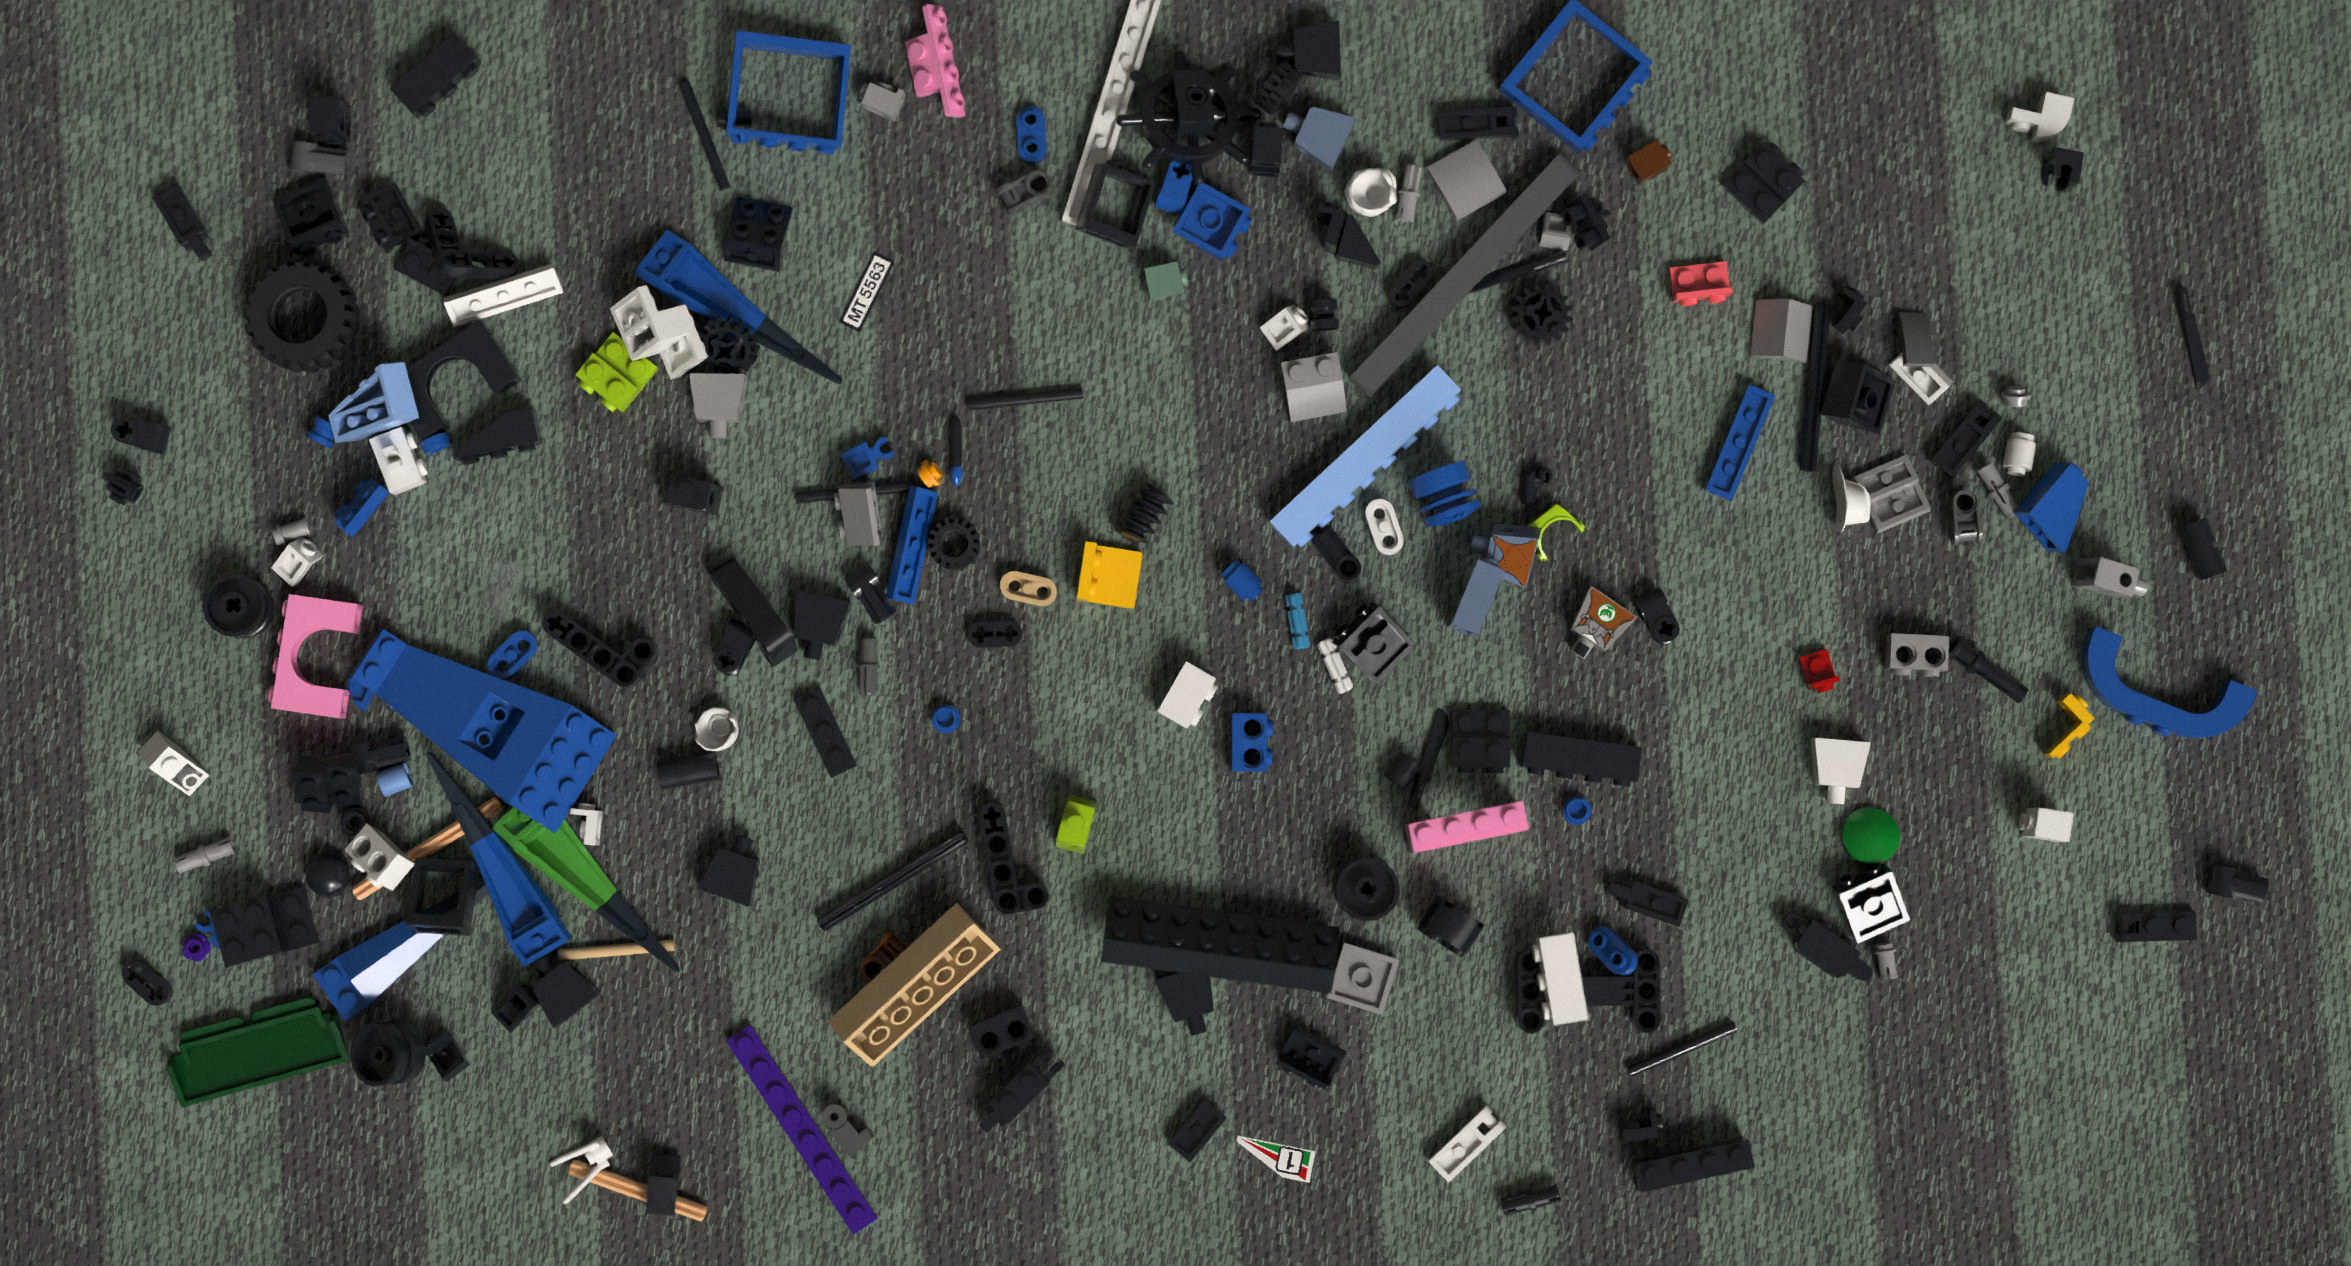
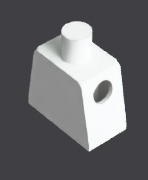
[1811,738,1870,804]

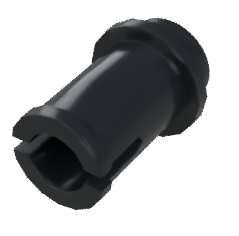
[717,107,752,130]

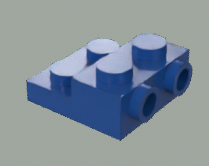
[1173,183,1253,262]
[334,478,389,538]

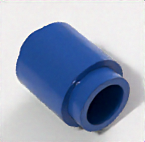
[1221,559,1263,602]

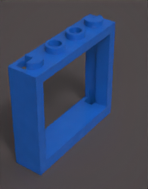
[1499,0,1653,155]
[725,30,851,155]

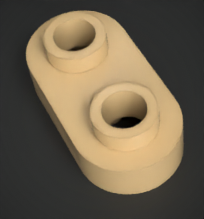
[1000,571,1057,607]

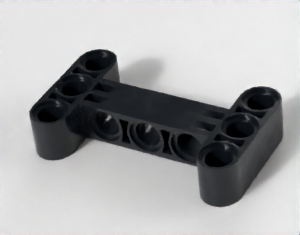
[1515,948,1661,1034]

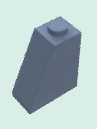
[1448,557,1505,638]

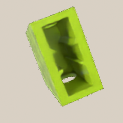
[1056,794,1098,854]

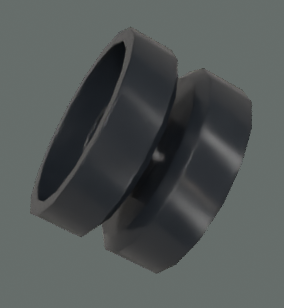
[202,573,275,639]
[1335,858,1400,921]
[350,1019,426,1087]

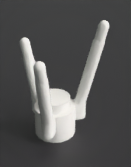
[549,1135,613,1204]

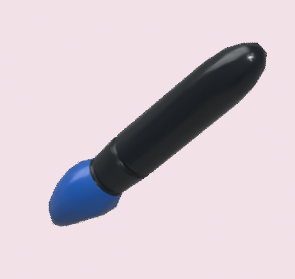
[950,416,963,487]

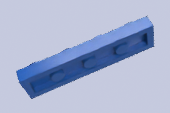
[1704,384,1775,502]
[885,486,938,605]

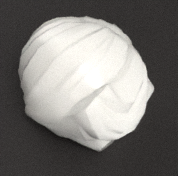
[1345,168,1397,217]

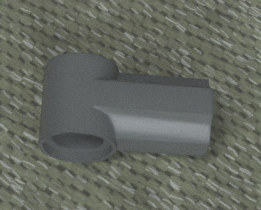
[290,141,350,176]

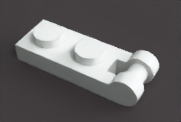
[1428,1105,1506,1183]

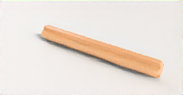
[569,1160,707,1221]

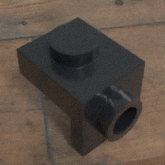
[1833,286,1868,334]
[425,1031,470,1082]

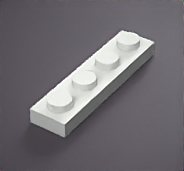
[444,263,563,327]

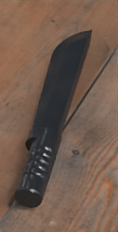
[1469,251,1568,293]
[2176,287,2209,390]
[1407,708,1449,810]

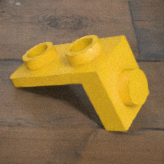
[2043,693,2095,759]

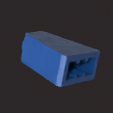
[2013,462,2089,553]

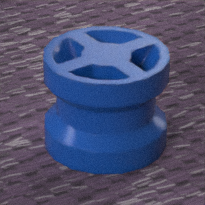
[305,416,334,449]

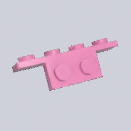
[905,4,966,118]

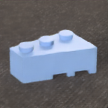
[328,362,419,443]

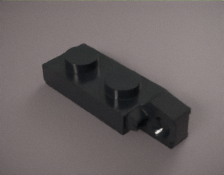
[152,182,213,262]
[1605,880,1689,927]

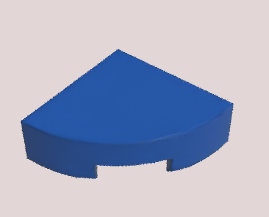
[348,673,374,711]

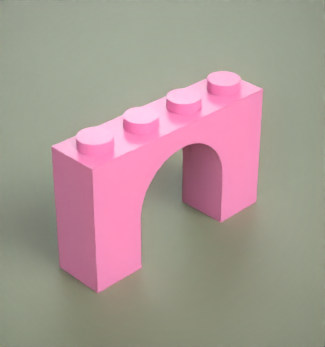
[268,594,363,719]
[1404,801,1529,853]

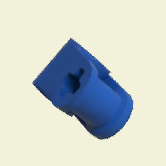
[1155,161,1193,216]

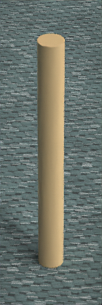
[558,939,675,961]

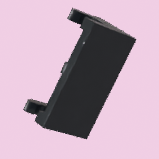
[2042,147,2084,193]

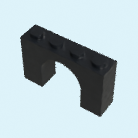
[406,320,522,441]

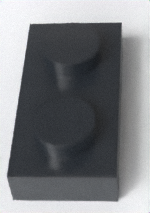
[1168,1099,1227,1163]

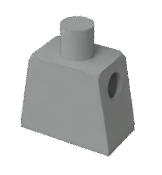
[690,373,747,439]
[2072,557,2148,598]

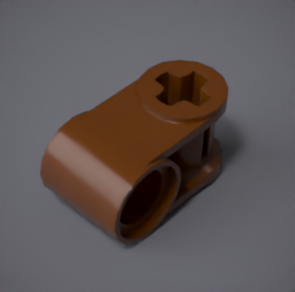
[860,929,910,982]

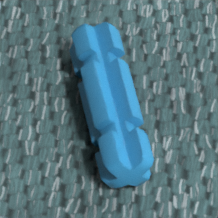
[1285,593,1310,650]

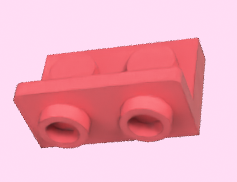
[1668,261,1733,307]

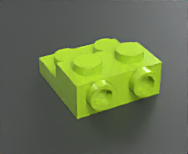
[576,332,659,413]

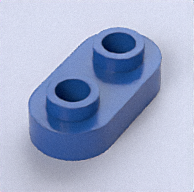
[1016,106,1047,164]
[487,631,538,680]
[1588,926,1638,975]

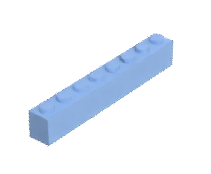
[1269,365,1461,549]

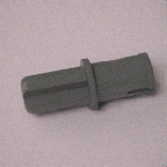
[857,639,880,696]

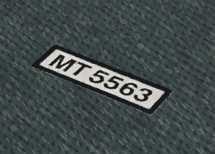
[839,251,895,332]

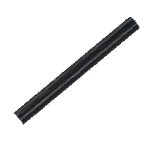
[679,81,731,191]
[968,387,1083,410]
[795,480,910,504]
[1627,1021,1737,1078]

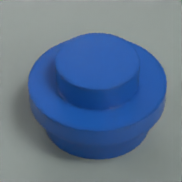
[931,705,960,733]
[1562,796,1591,825]

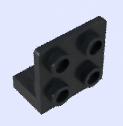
[724,197,793,272]

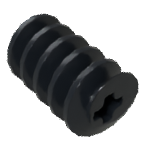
[1114,483,1174,547]

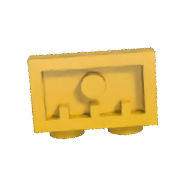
[1077,541,1143,609]

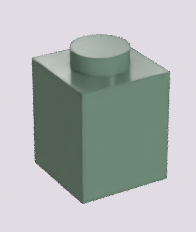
[1144,261,1188,300]

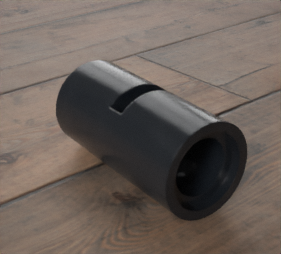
[2178,517,2228,581]
[657,751,720,790]

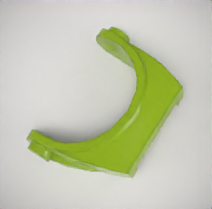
[1527,504,1585,562]

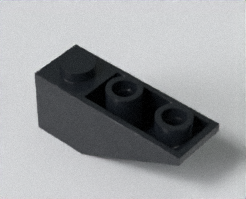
[453,407,543,465]

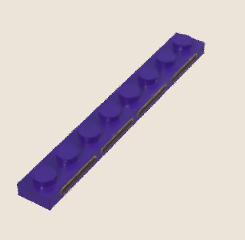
[726,1025,878,1235]

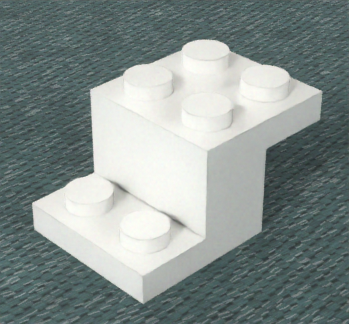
[610,285,708,379]

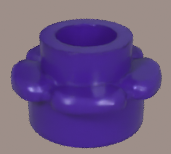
[182,933,211,962]

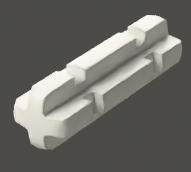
[1317,638,1353,694]

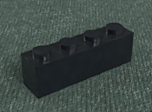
[1521,732,1642,787]
[1631,1136,1755,1193]

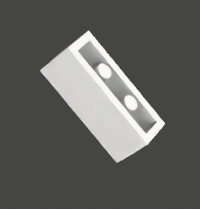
[1532,932,1588,1025]

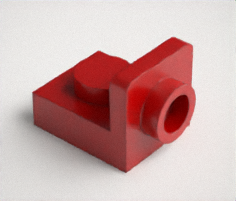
[1798,649,1840,694]

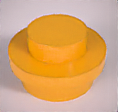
[917,460,943,488]

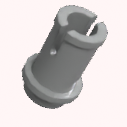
[272,517,311,546]
[1873,942,1898,980]

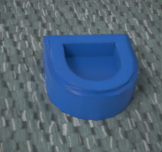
[420,432,453,455]

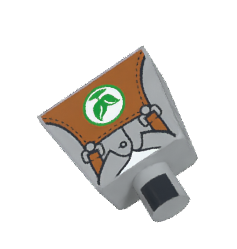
[1569,586,1637,659]

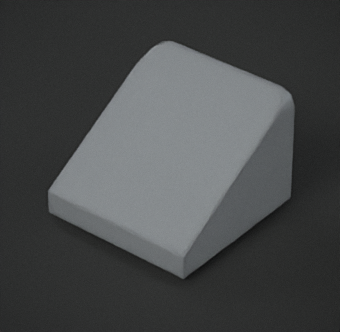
[1540,212,1572,251]

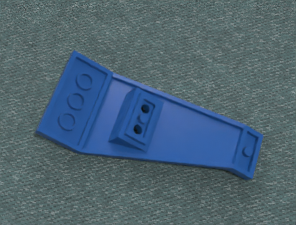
[349,628,617,833]

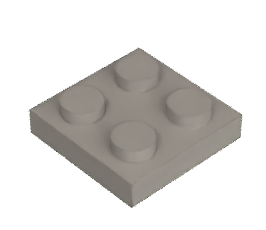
[1327,943,1399,1015]

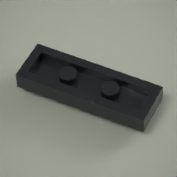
[794,688,858,778]

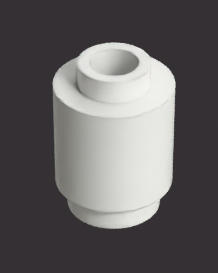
[2003,432,2036,476]

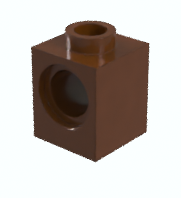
[1625,139,1672,186]

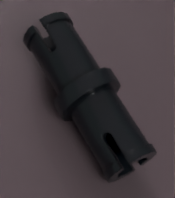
[1501,1184,1562,1217]

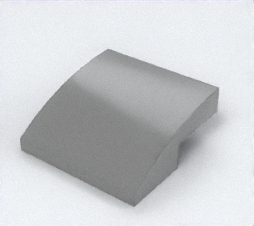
[1427,139,1507,221]
[1854,454,1931,533]

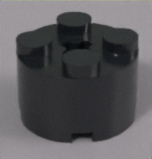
[1416,894,1485,958]

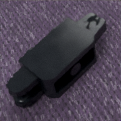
[1779,911,1874,981]
[979,1047,1065,1133]

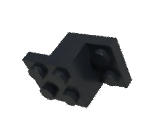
[210,887,320,968]

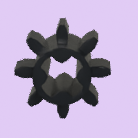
[106,469,144,506]

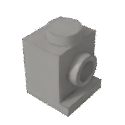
[859,82,906,122]

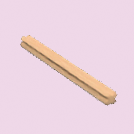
[352,797,504,900]

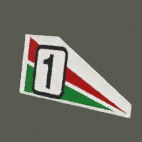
[1237,1136,1316,1183]

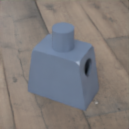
[1283,106,1356,172]

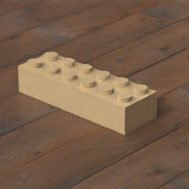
[827,903,1001,1067]

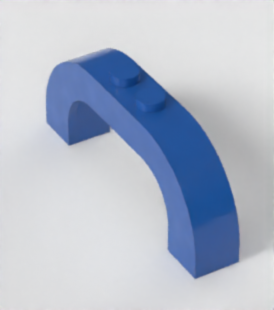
[2081,626,2258,738]

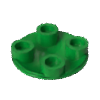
[1842,807,1900,864]

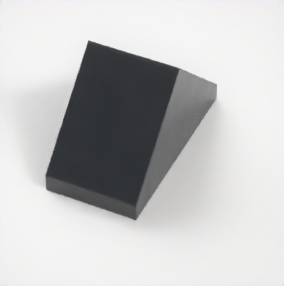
[1336,214,1381,270]
[491,982,541,1033]

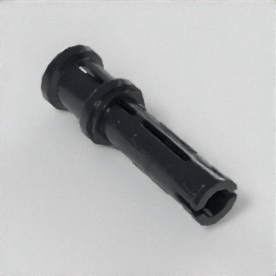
[1948,636,2029,704]

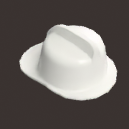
[1832,463,1871,533]

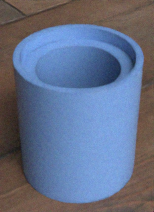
[376,762,414,797]

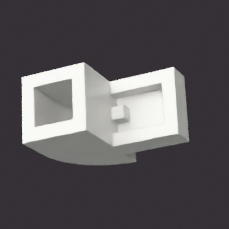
[2005,92,2074,142]

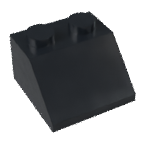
[1821,360,1896,435]

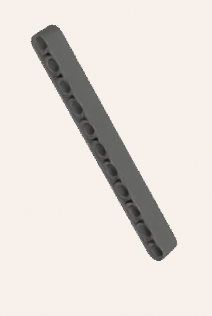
[1349,153,1581,398]

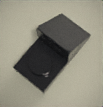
[646,1154,681,1216]

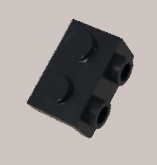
[1276,1025,1347,1090]

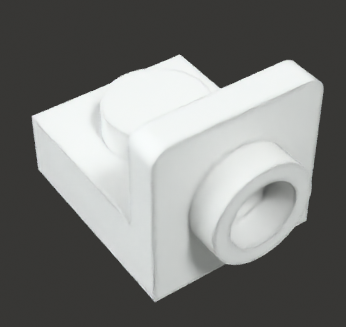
[1260,304,1310,351]
[272,537,323,587]
[570,803,603,845]

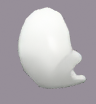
[695,707,739,751]

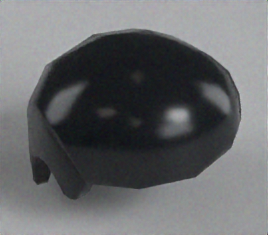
[306,852,351,899]

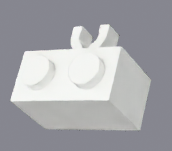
[369,427,428,495]

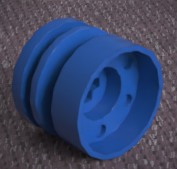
[1408,460,1482,528]

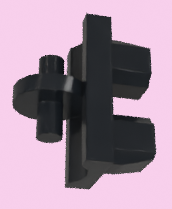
[1561,193,1611,251]

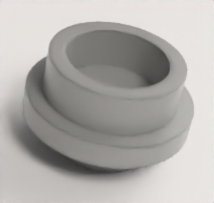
[2001,386,2031,407]

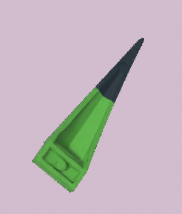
[493,807,680,972]

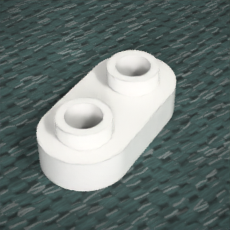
[1365,499,1404,555]

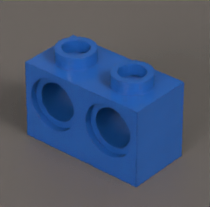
[1231,713,1273,772]

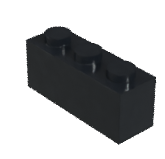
[390,32,482,119]

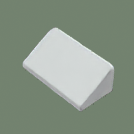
[1889,352,1953,405]

